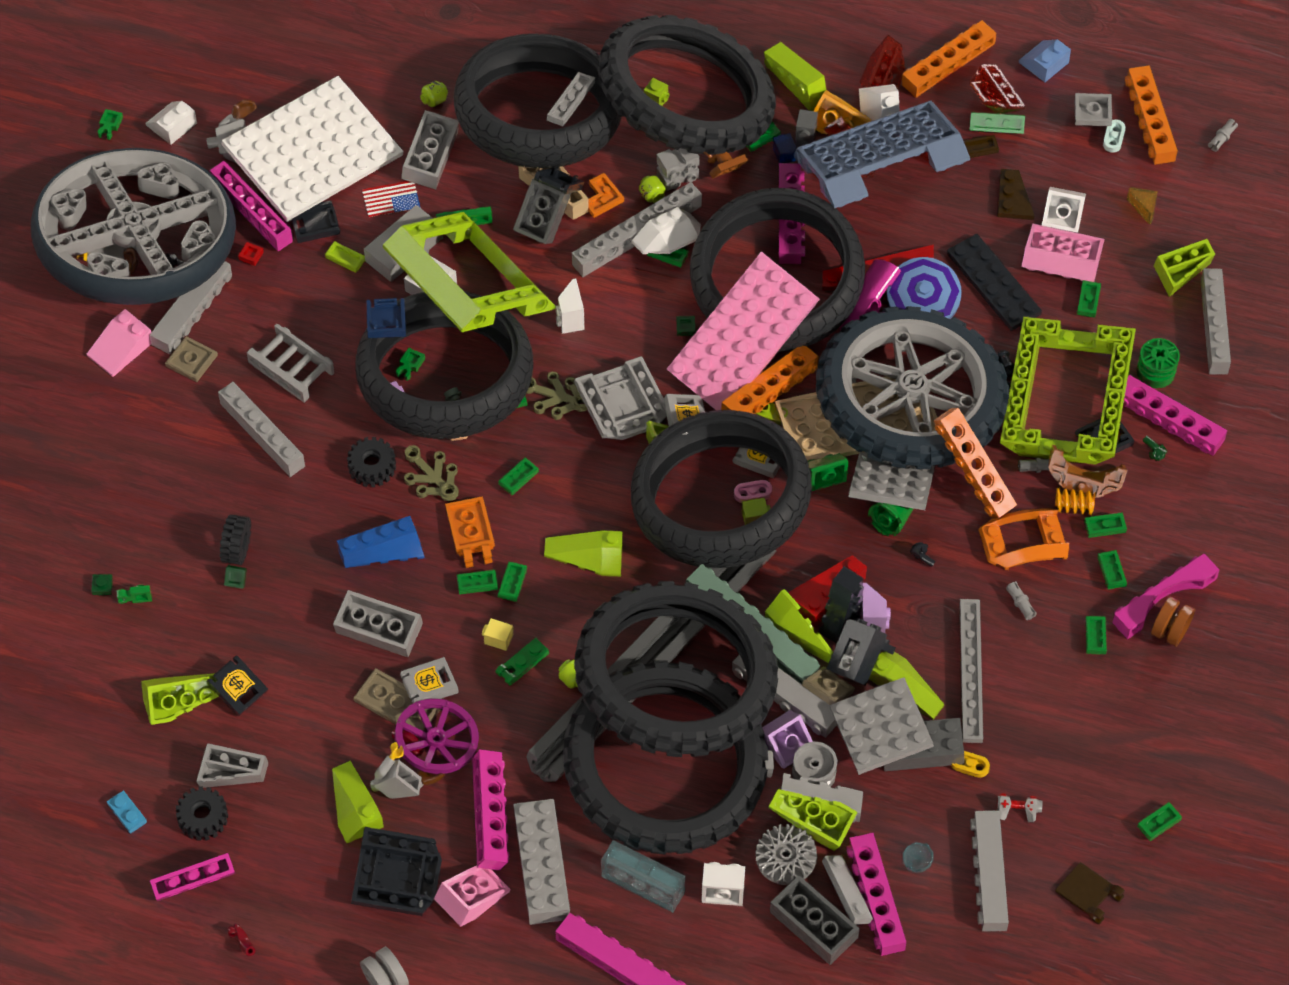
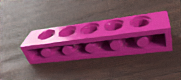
[210,161,293,251]
[779,163,805,264]
[1123,375,1227,456]
[472,749,509,870]
[846,833,906,956]

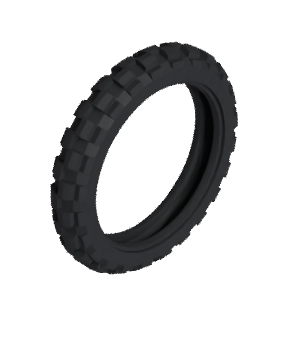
[598,15,776,155]
[574,581,778,757]
[563,660,768,855]

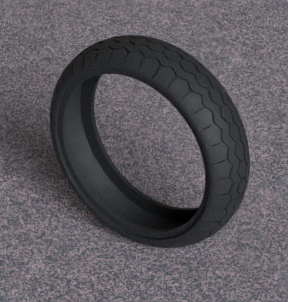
[454,34,622,168]
[690,188,865,352]
[355,291,533,439]
[631,410,812,568]

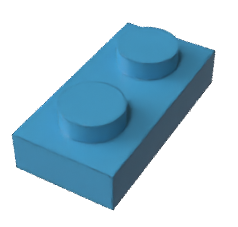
[107,790,147,834]

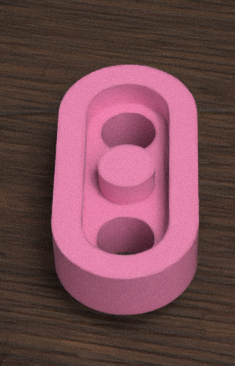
[734,480,772,503]

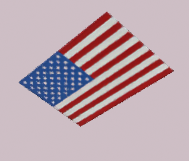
[362,181,420,217]

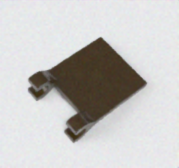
[1055,862,1125,925]

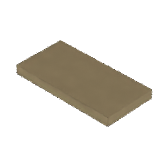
[353,668,441,738]

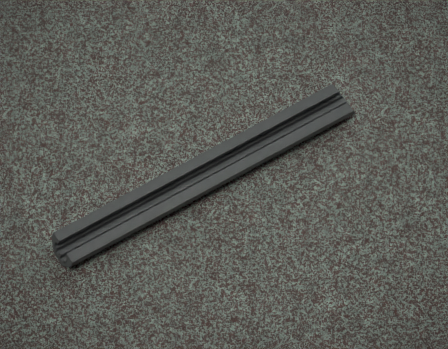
[526,550,777,782]

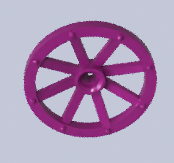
[395,699,479,774]

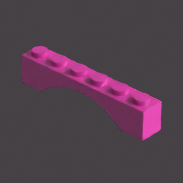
[1112,554,1219,640]

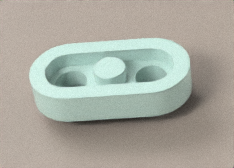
[1103,120,1125,153]

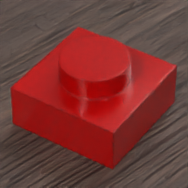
[238,242,264,266]

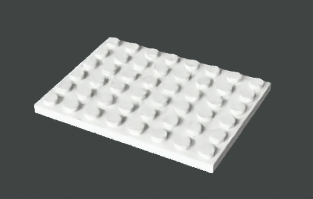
[221,76,403,222]

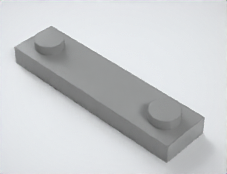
[547,72,595,126]
[822,855,873,924]

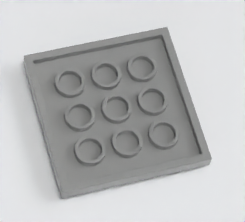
[849,452,935,510]
[830,677,934,775]

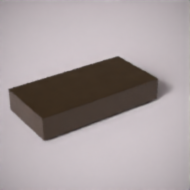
[964,135,999,158]

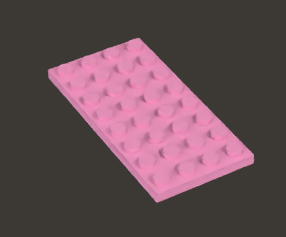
[667,252,820,410]

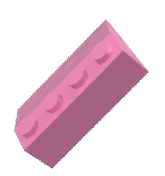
[1021,224,1105,282]

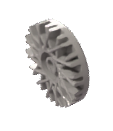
[756,824,817,885]

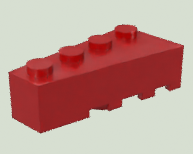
[788,555,867,628]

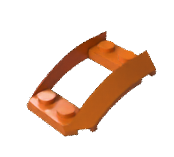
[979,508,1069,570]

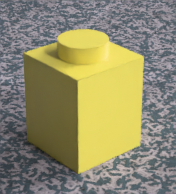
[482,618,514,651]

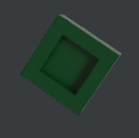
[676,316,696,336]
[224,565,247,589]
[91,574,113,595]

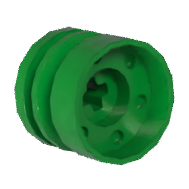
[1136,338,1180,388]

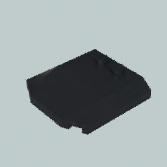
[351,827,442,916]

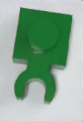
[98,109,123,140]
[396,348,425,381]
[117,585,152,604]

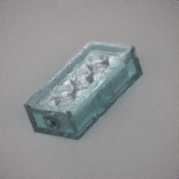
[601,840,685,913]

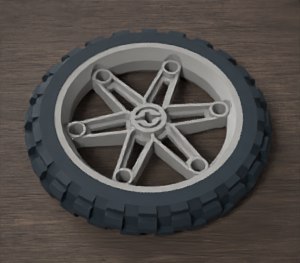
[816,306,1009,469]

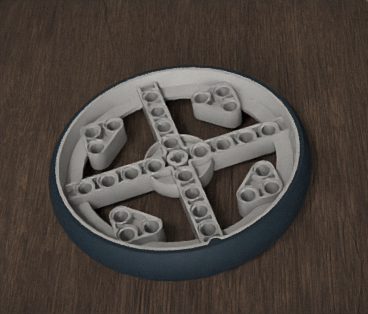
[31,148,236,305]

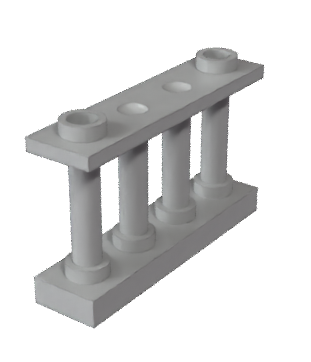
[247,324,334,403]

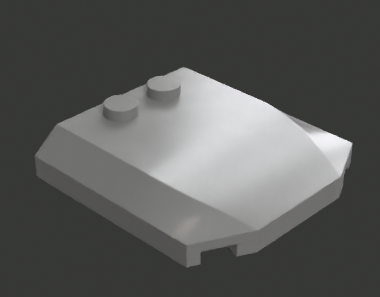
[574,356,667,440]

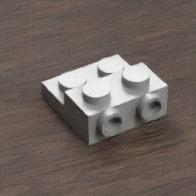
[1074,93,1112,126]

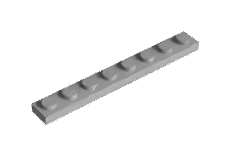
[960,599,983,743]

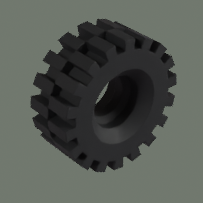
[347,437,396,487]
[220,514,251,565]
[176,786,228,841]

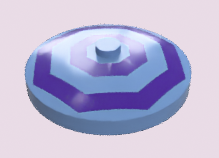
[887,257,961,319]

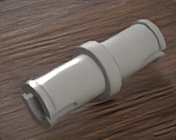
[1208,119,1238,152]
[1006,582,1037,620]

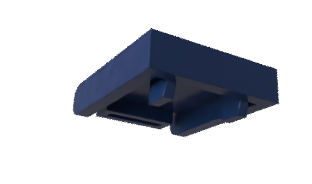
[367,298,406,338]

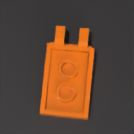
[445,496,495,568]

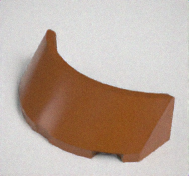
[1048,445,1128,497]

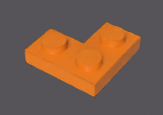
[588,173,624,218]

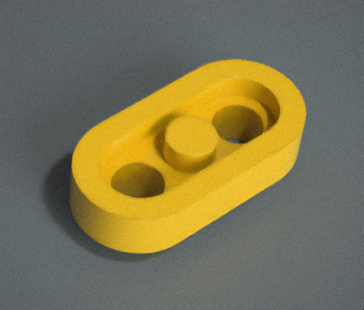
[951,751,990,778]

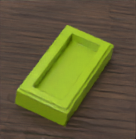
[325,241,365,273]

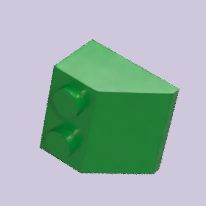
[807,453,848,491]

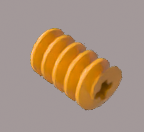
[1055,488,1095,515]

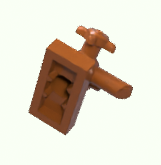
[704,152,748,179]

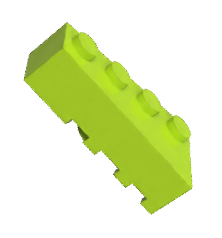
[764,42,826,111]

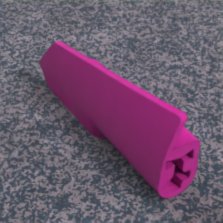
[839,259,901,330]

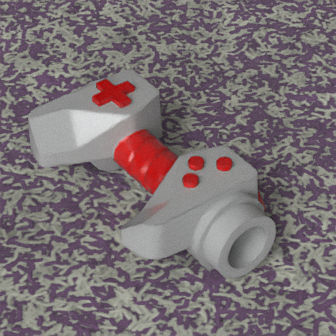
[997,793,1043,822]

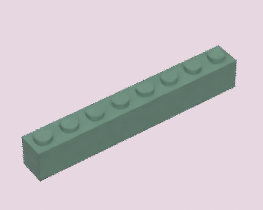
[686,564,820,684]

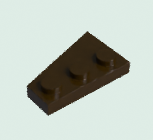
[997,169,1035,220]

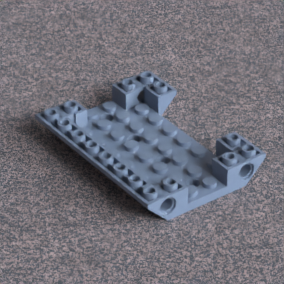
[794,101,970,208]

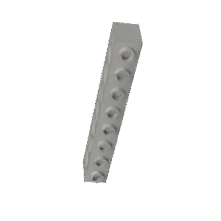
[572,182,702,277]

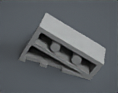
[197,743,268,788]

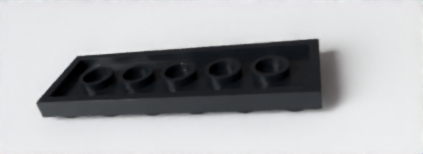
[947,234,1042,331]

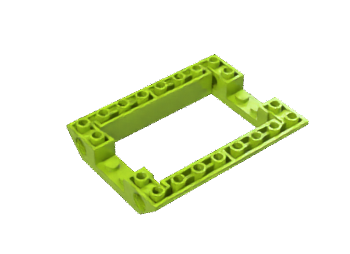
[383,212,556,332]
[1000,317,1136,465]

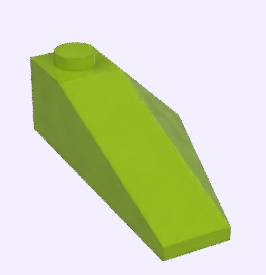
[544,531,623,577]
[765,589,833,663]
[869,652,944,720]
[141,673,219,725]
[332,761,384,844]
[768,789,857,851]

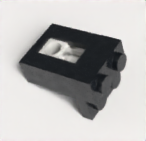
[826,618,896,686]

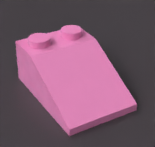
[87,309,151,377]
[434,865,510,927]

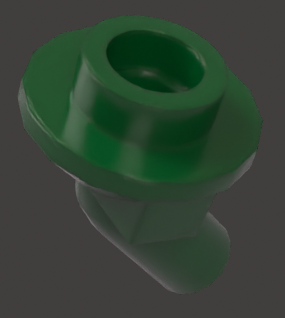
[1143,436,1168,461]

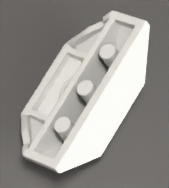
[632,207,701,254]

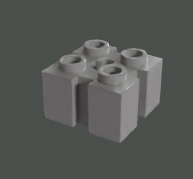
[657,148,699,191]

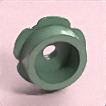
[444,387,462,401]

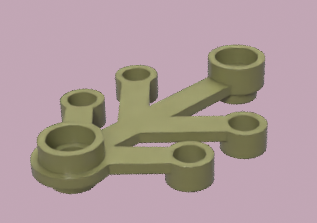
[527,371,588,420]
[404,445,459,501]

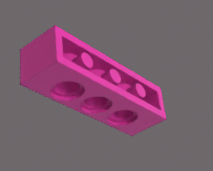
[150,853,235,901]

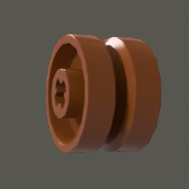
[1151,596,1196,647]

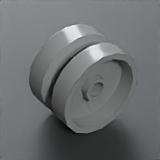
[792,741,837,786]
[360,946,409,985]

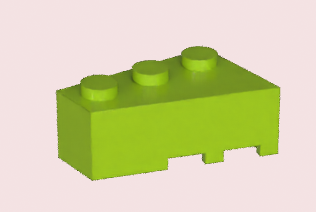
[1154,239,1215,297]

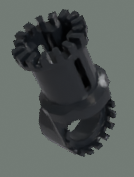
[997,350,1015,389]

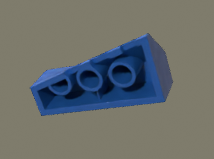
[337,516,424,568]

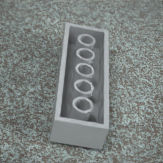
[514,799,570,925]

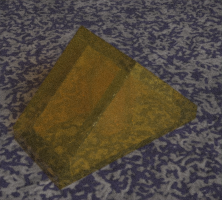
[1127,187,1157,224]

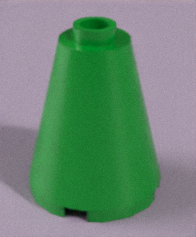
[868,502,914,536]

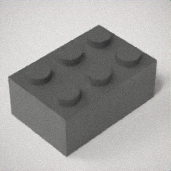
[513,179,571,244]

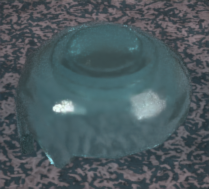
[903,842,934,873]

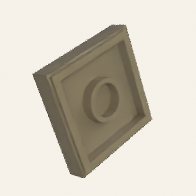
[165,336,218,382]
[802,666,855,705]

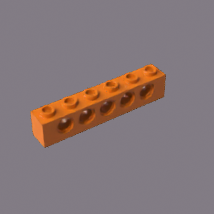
[901,20,997,98]
[1125,65,1177,165]
[721,346,819,414]
[933,408,1017,518]

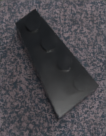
[818,566,864,644]

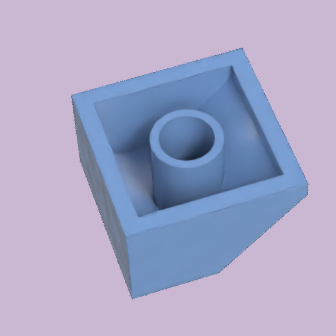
[1019,39,1071,82]

